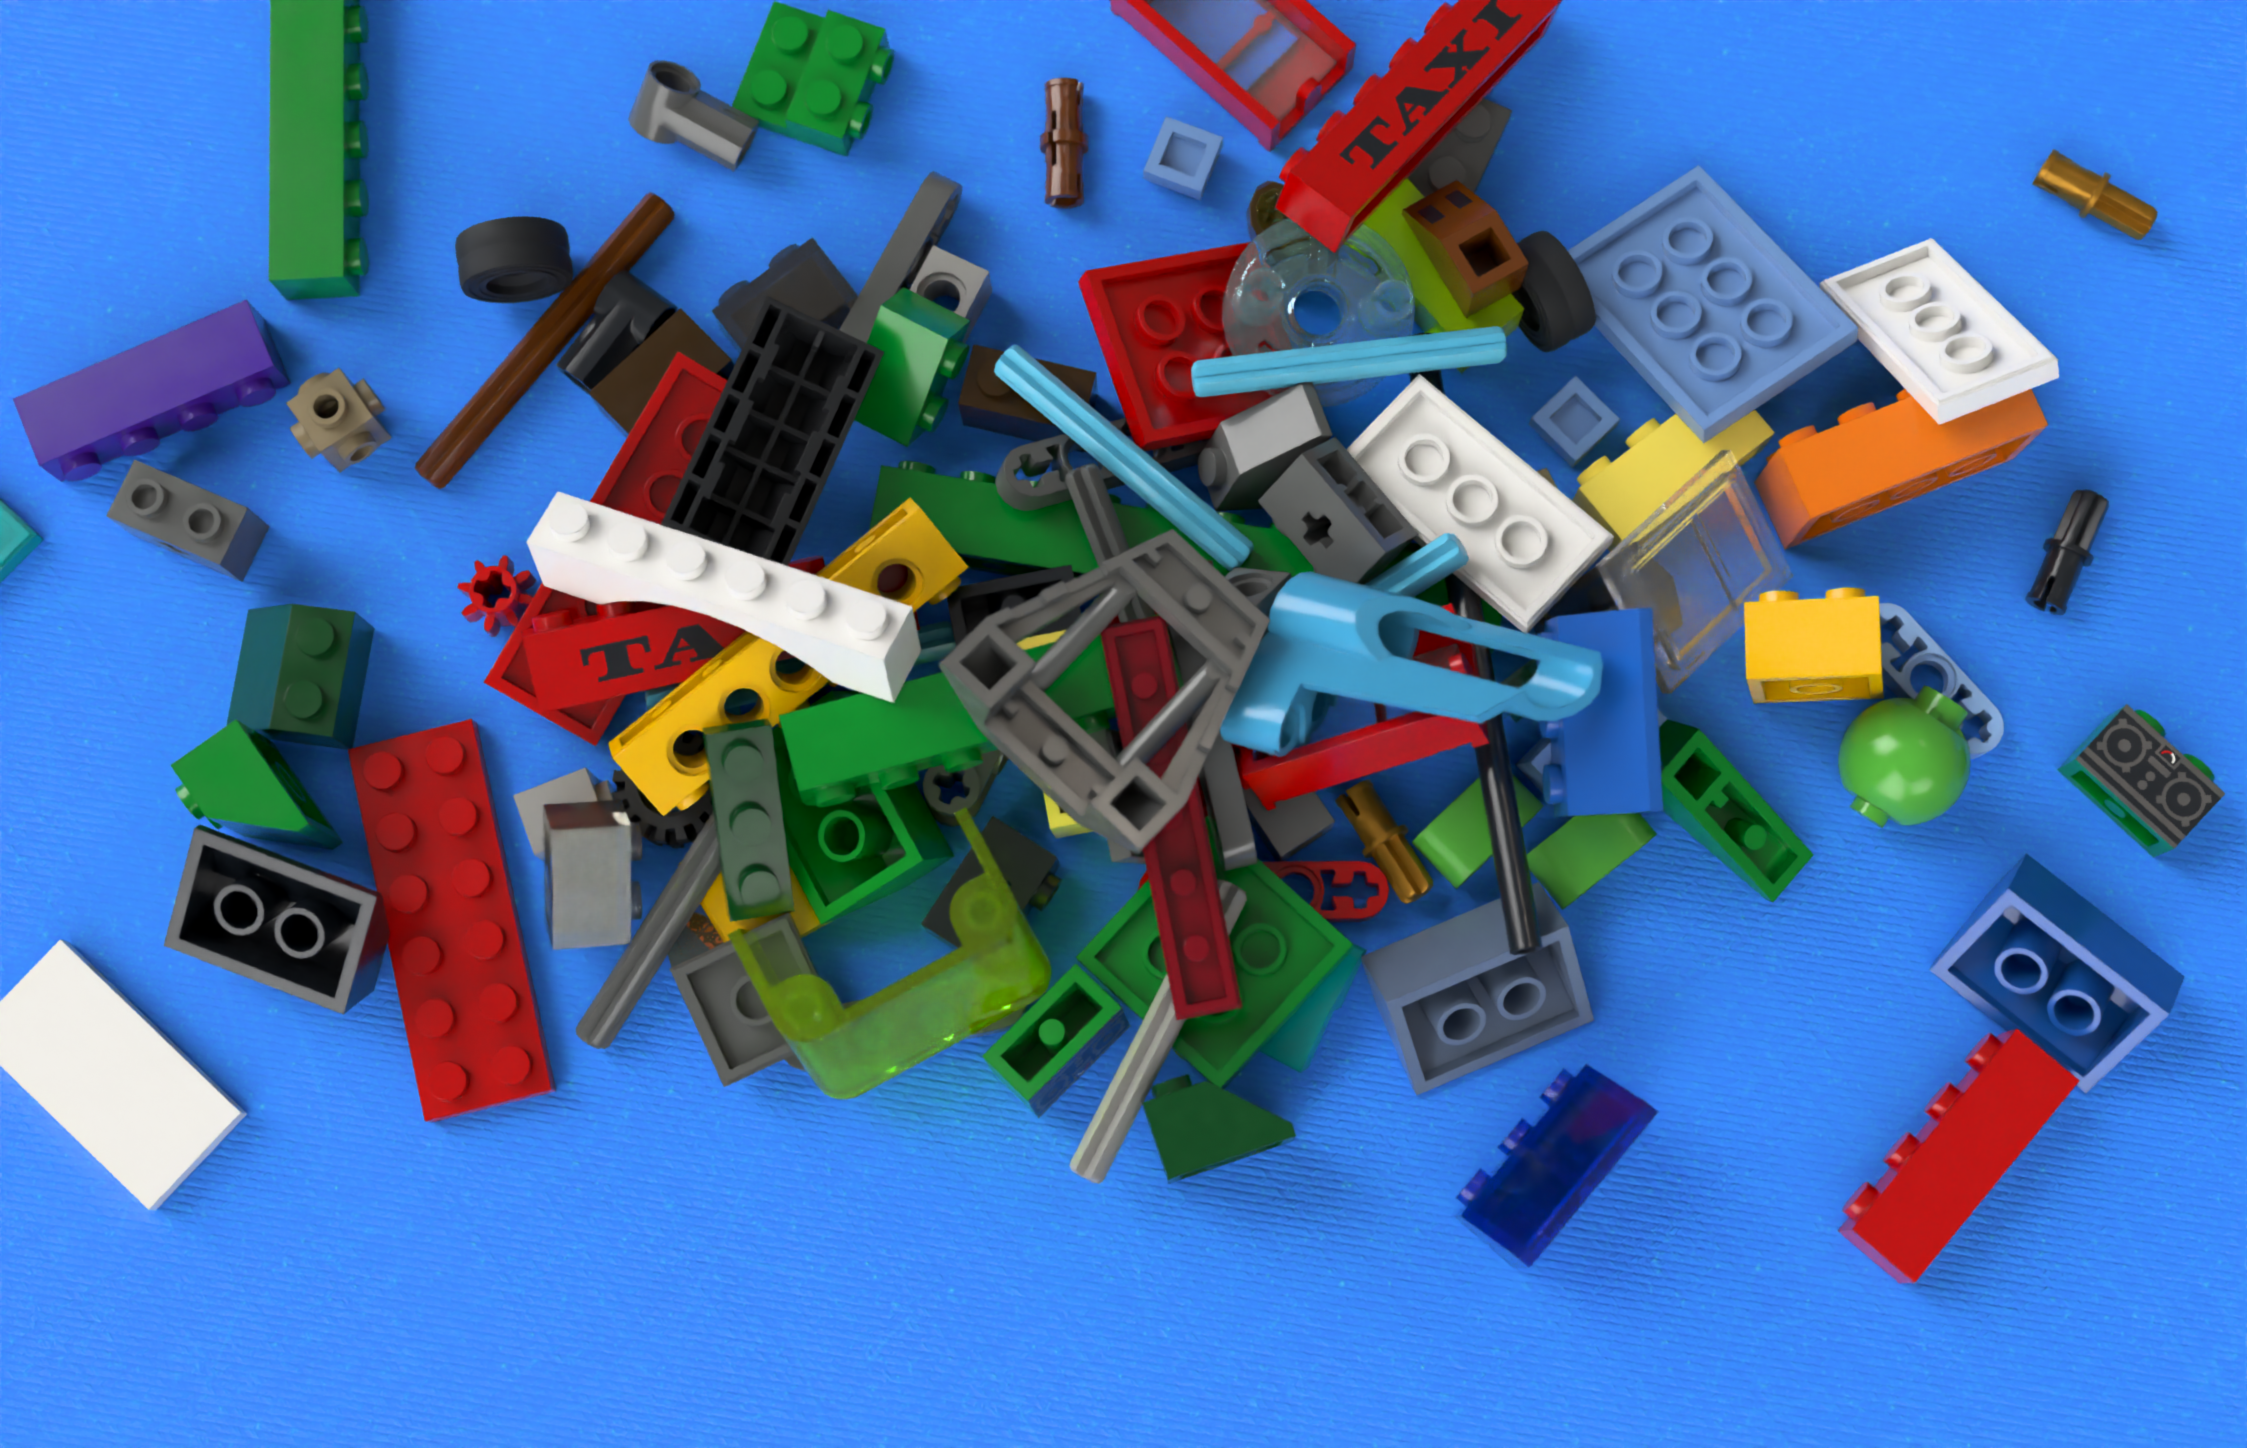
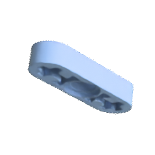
[1879,603,2004,759]

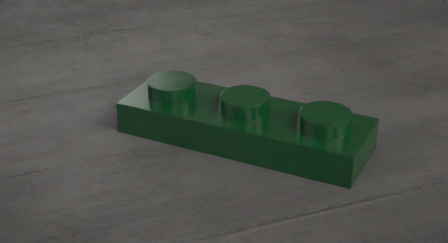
[702,718,795,922]

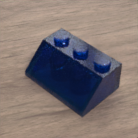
[1454,1064,1658,1269]

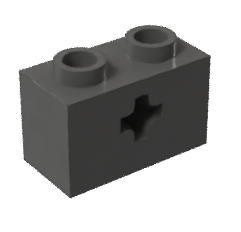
[1258,437,1418,585]
[106,460,270,582]

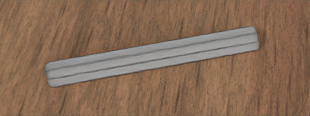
[1070,879,1246,1184]

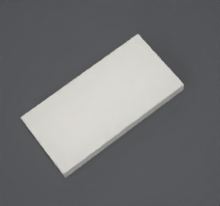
[1819,238,2059,425]
[1346,374,1614,633]
[0,939,247,1211]

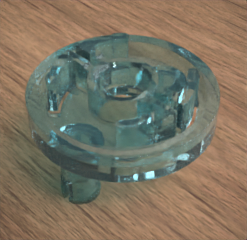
[1222,218,1415,407]

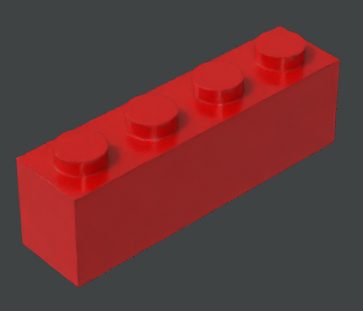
[1838,1029,2080,1283]

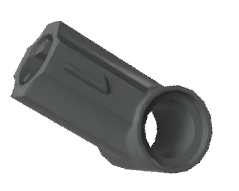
[628,60,759,171]

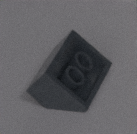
[164,825,390,1015]

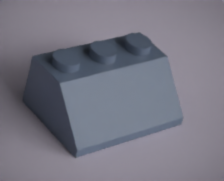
[1361,882,1594,1095]

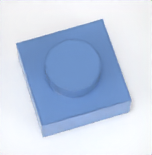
[1143,116,1223,201]
[1529,376,1620,468]

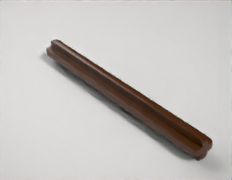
[415,192,675,489]

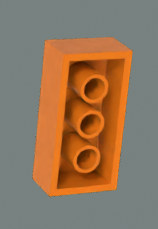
[1754,389,2048,550]

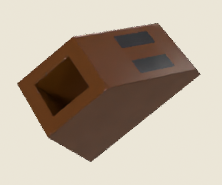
[1402,180,1529,318]

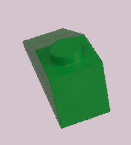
[1659,719,1814,902]

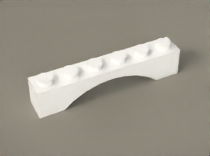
[527,491,921,703]

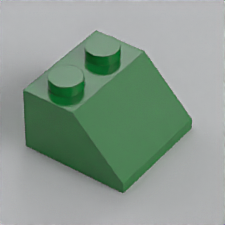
[170,719,343,850]

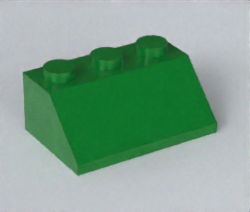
[772,691,954,924]

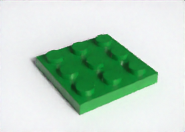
[1076,816,1354,1089]

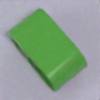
[1412,774,1544,889]
[1527,813,1657,910]

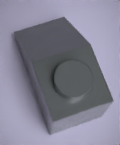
[1197,382,1333,511]

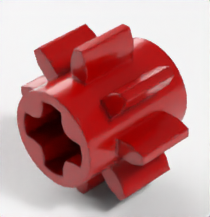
[457,555,537,637]

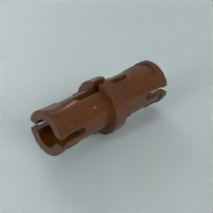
[1040,78,1088,208]

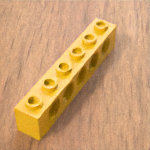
[608,498,969,816]

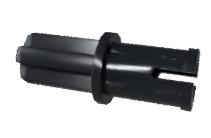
[2025,489,2109,615]

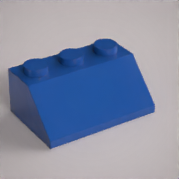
[1536,607,1663,817]
[1929,853,2185,1093]

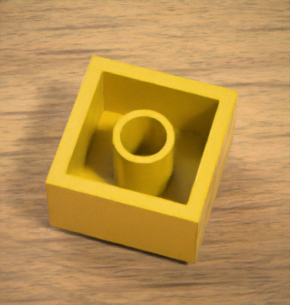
[1744,588,1884,703]

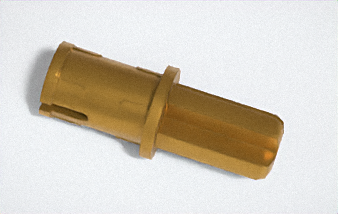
[2032,149,2158,240]
[1335,779,1433,904]

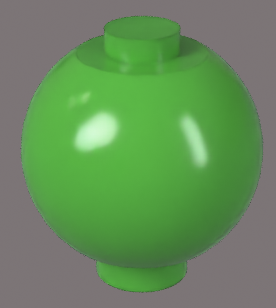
[1838,685,1971,828]

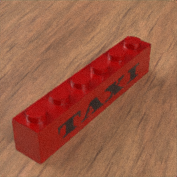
[1275,0,1562,253]
[521,556,920,714]

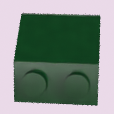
[226,604,374,750]
[1142,1074,1296,1184]

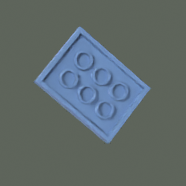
[1568,165,1858,443]

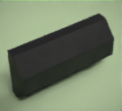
[661,296,884,566]

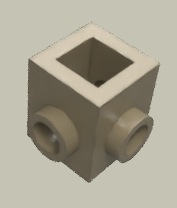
[286,368,392,472]

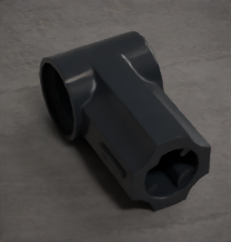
[556,270,678,394]

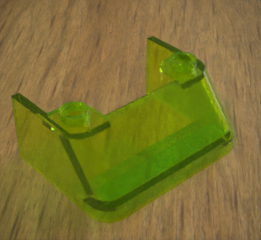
[728,807,1052,1100]

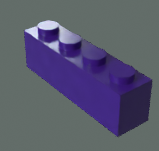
[13,299,291,482]

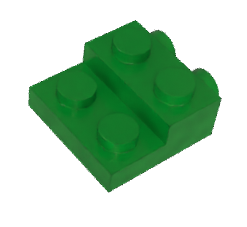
[732,1,894,156]

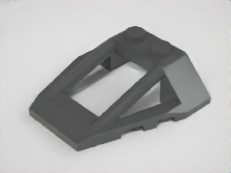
[939,529,1270,853]

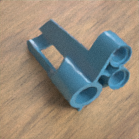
[1220,571,1603,757]

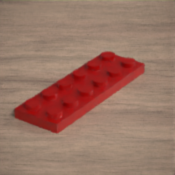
[484,351,727,746]
[348,719,556,1123]

